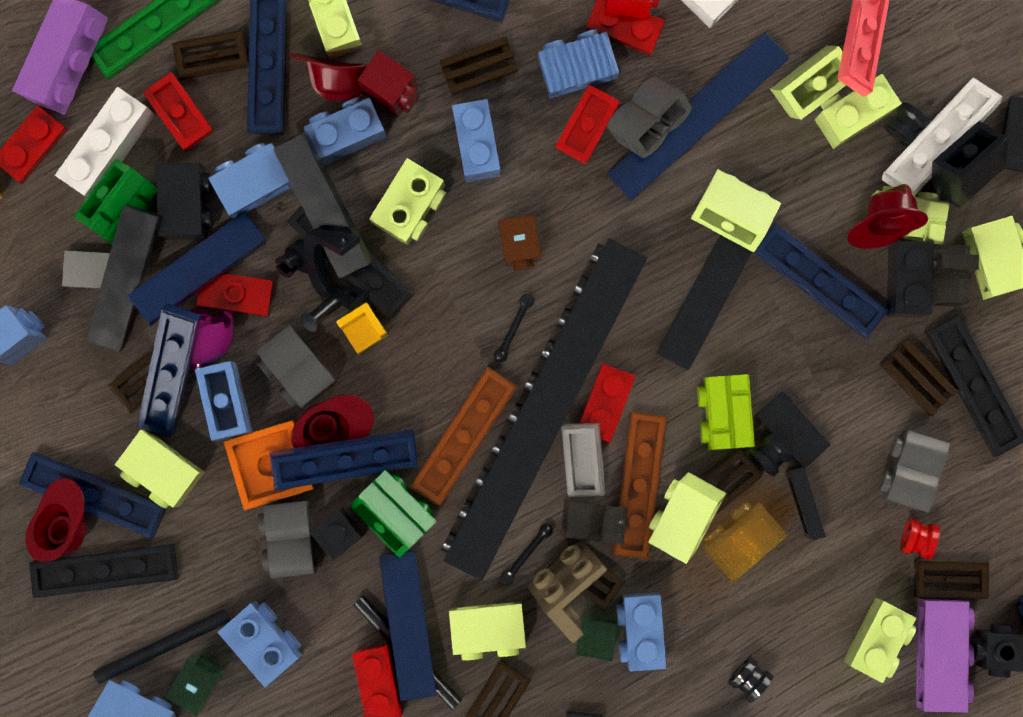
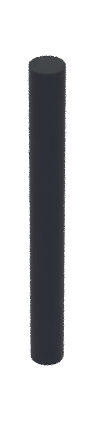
[353,595,462,710]
[93,609,231,684]

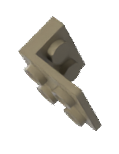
[527,541,607,644]

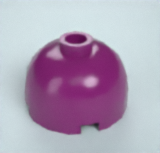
[187,308,234,369]

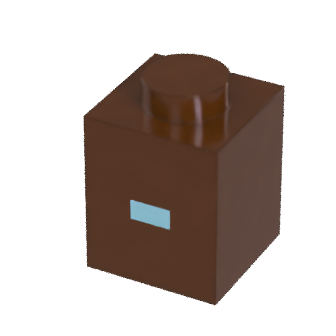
[499,215,541,271]

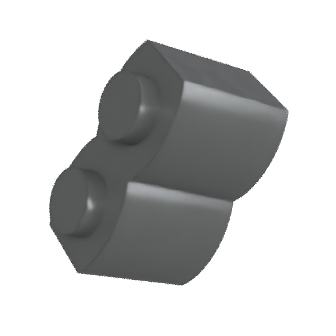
[607,76,692,158]
[256,325,337,409]
[879,430,950,513]
[258,501,318,578]

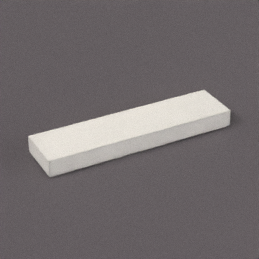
[882,78,1002,196]

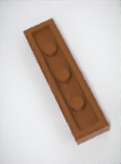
[410,367,518,507]
[612,412,667,560]

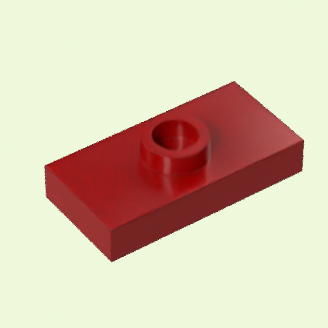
[197,273,274,317]

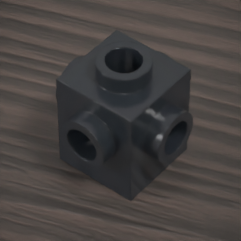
[973,624,1023,678]

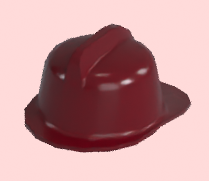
[288,53,368,101]
[847,184,929,249]
[291,394,374,448]
[25,478,86,562]

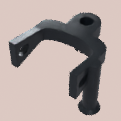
[275,228,369,332]

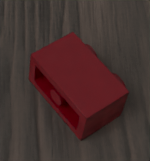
[358,50,419,118]

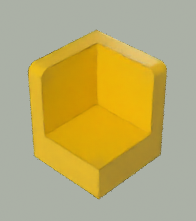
[336,302,389,355]

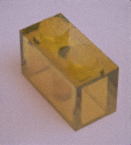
[701,501,788,583]

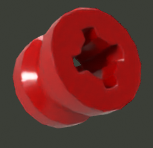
[900,518,940,560]

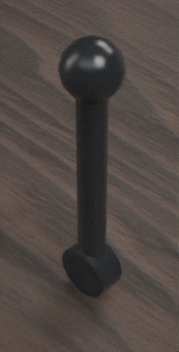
[494,294,534,363]
[500,524,553,585]

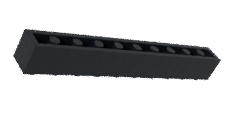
[441,238,648,581]

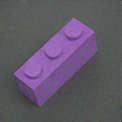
[12,0,108,115]
[916,598,975,713]

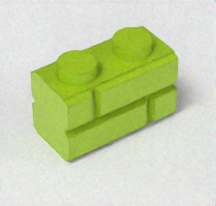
[697,374,755,450]

